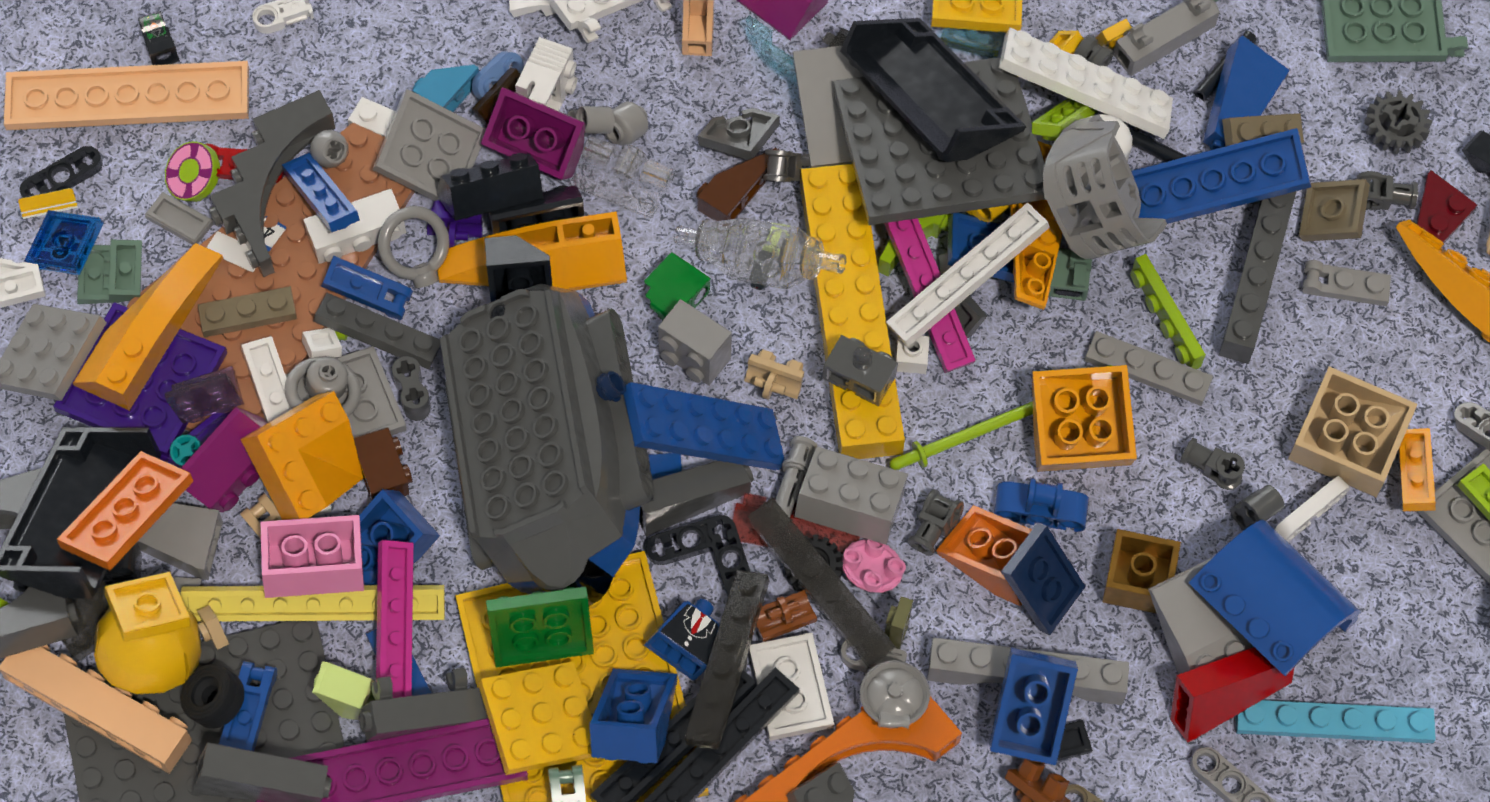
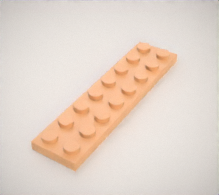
[4,61,249,130]

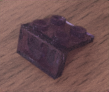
[165,366,244,423]

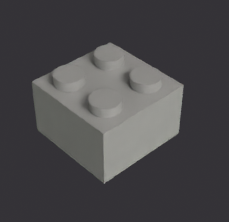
[658,299,732,386]

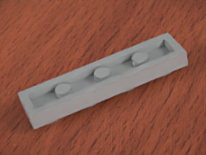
[1084,331,1213,406]

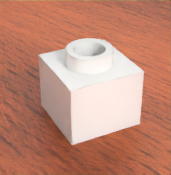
[896,336,930,374]

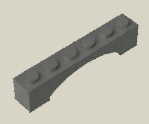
[1218,191,1297,364]

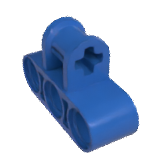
[994,478,1089,532]

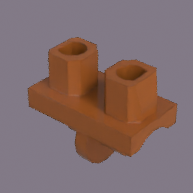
[750,590,817,642]
[1005,759,1070,802]

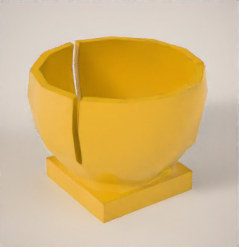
[94,572,201,694]

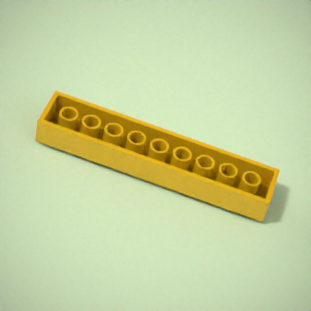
[800,164,905,459]

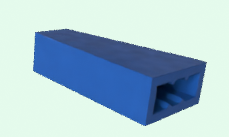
[1203,35,1290,150]

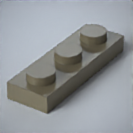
[1222,113,1304,146]
[198,286,297,337]

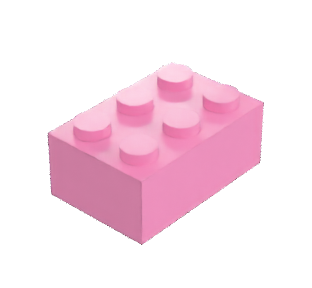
[260,515,364,598]

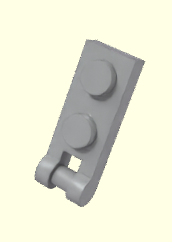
[1302,260,1391,306]

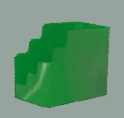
[644,252,711,321]

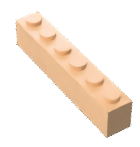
[0,645,192,774]

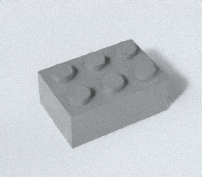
[794,446,908,545]

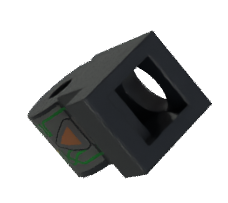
[138,11,180,65]

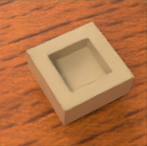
[197,605,229,650]

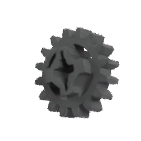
[1364,91,1432,154]

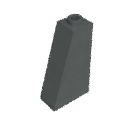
[639,461,754,537]
[192,743,332,802]

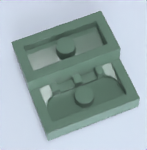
[77,239,142,304]

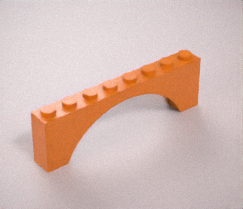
[735,696,962,802]

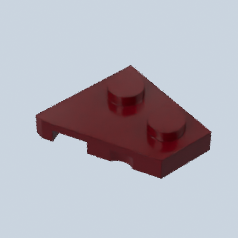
[1416,170,1478,243]

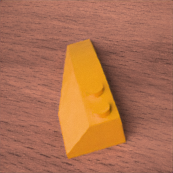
[1396,220,1490,343]
[73,243,223,411]

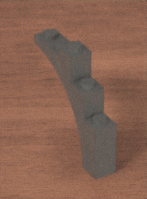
[209,90,336,277]

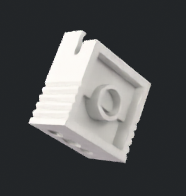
[515,37,578,111]

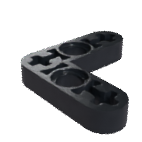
[646,515,755,606]

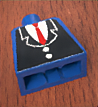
[644,599,722,681]

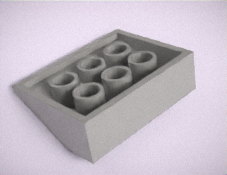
[1148,557,1254,674]

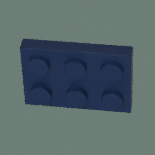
[1001,523,1086,635]

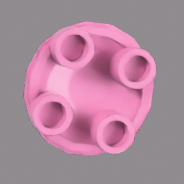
[841,539,906,593]

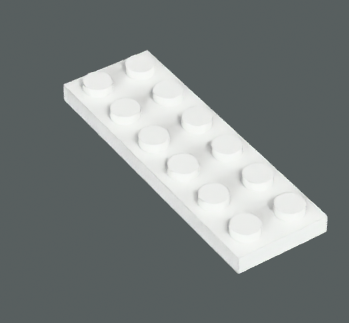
[999,28,1173,139]

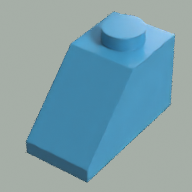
[413,64,479,112]

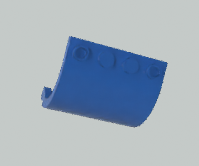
[1188,520,1361,676]

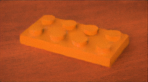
[57,451,193,571]

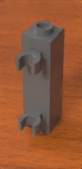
[359,668,488,741]

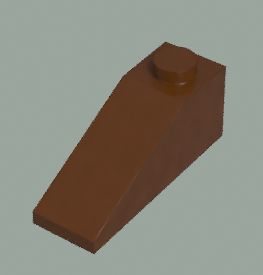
[696,148,779,229]

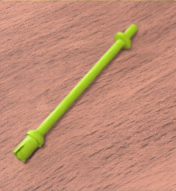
[889,365,1112,470]

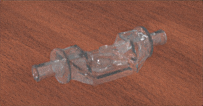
[673,218,846,289]

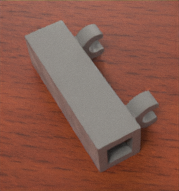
[1114,0,1220,76]

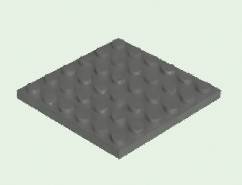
[833,57,1045,225]

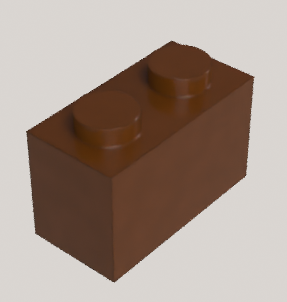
[354,428,413,501]

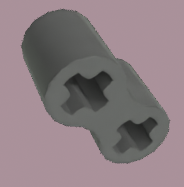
[392,356,431,421]
[1230,485,1285,530]

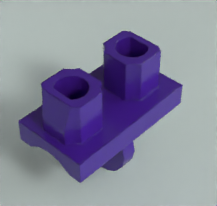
[427,200,483,248]

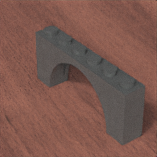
[0,468,80,658]

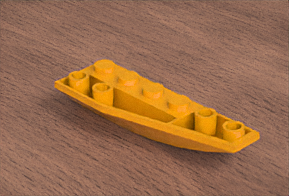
[1011,141,1062,310]
[437,211,627,291]

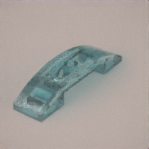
[745,15,798,87]

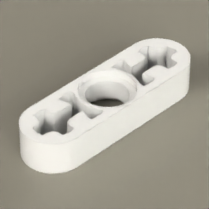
[1275,476,1350,542]

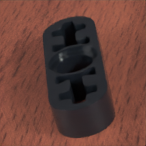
[20,146,103,198]

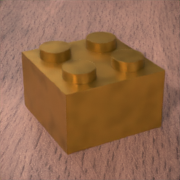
[1102,529,1181,614]

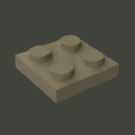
[1299,179,1370,242]

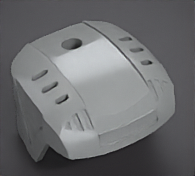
[1043,114,1167,259]

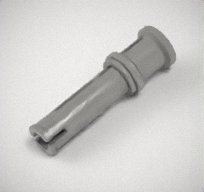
[768,436,818,529]

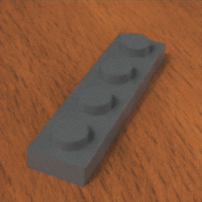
[313,293,441,369]

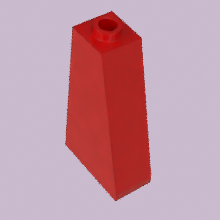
[1170,647,1296,742]

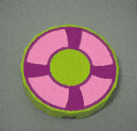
[165,141,220,202]

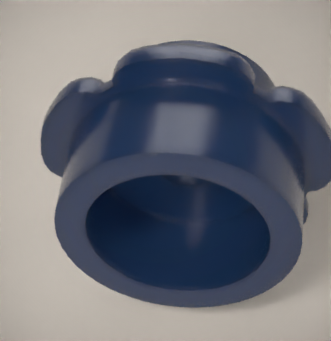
[596,371,626,402]

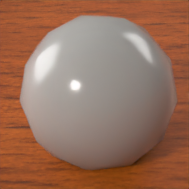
[310,130,349,168]

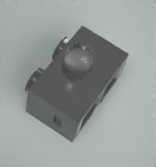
[822,335,898,406]

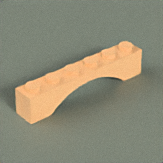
[682,0,714,56]

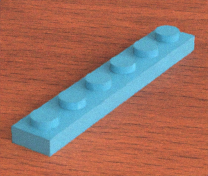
[1236,700,1436,743]

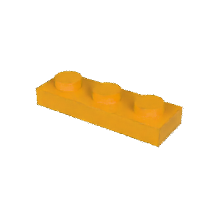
[1399,428,1436,512]

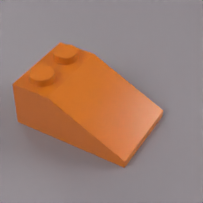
[936,505,1032,606]

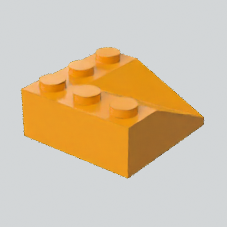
[1032,365,1137,472]
[240,391,363,520]

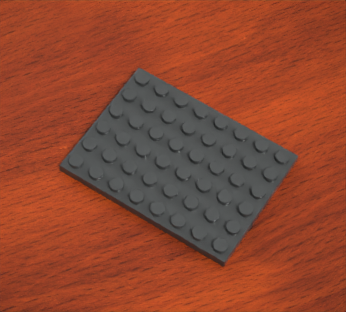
[63,621,345,802]

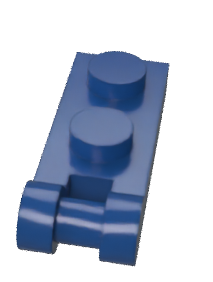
[321,256,413,320]
[219,661,277,751]

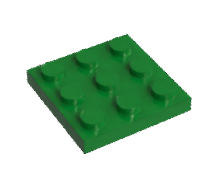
[486,587,594,668]

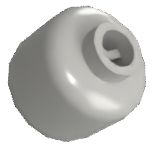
[605,101,648,146]
[305,356,348,399]

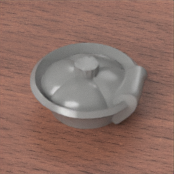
[860,661,930,729]

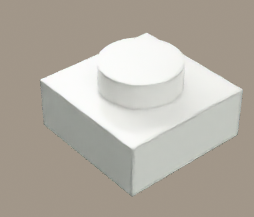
[302,328,342,358]

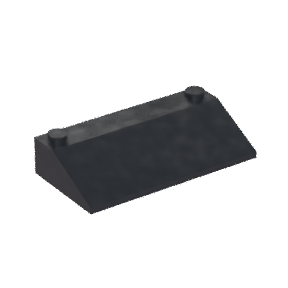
[840,18,1026,162]
[0,427,162,599]

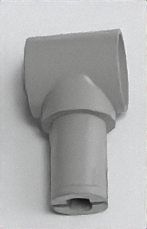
[567,106,615,134]

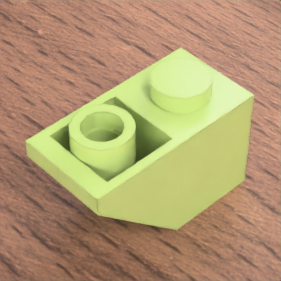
[312,662,375,720]

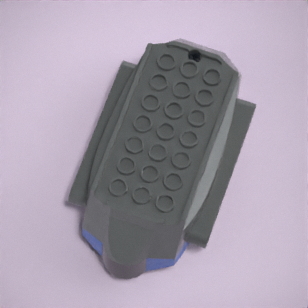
[440,284,655,606]

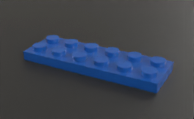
[1131,128,1311,224]
[624,382,785,470]

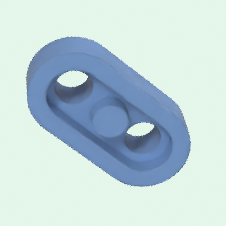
[472,51,524,100]

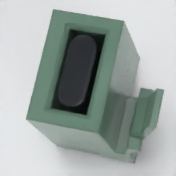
[1048,248,1092,301]

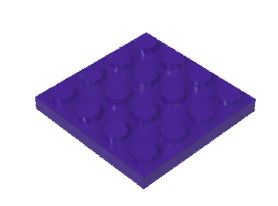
[53,302,227,458]

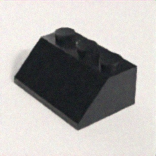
[437,153,543,221]
[487,185,584,234]
[484,235,552,302]

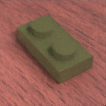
[884,596,913,649]

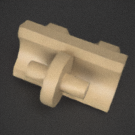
[744,349,804,400]

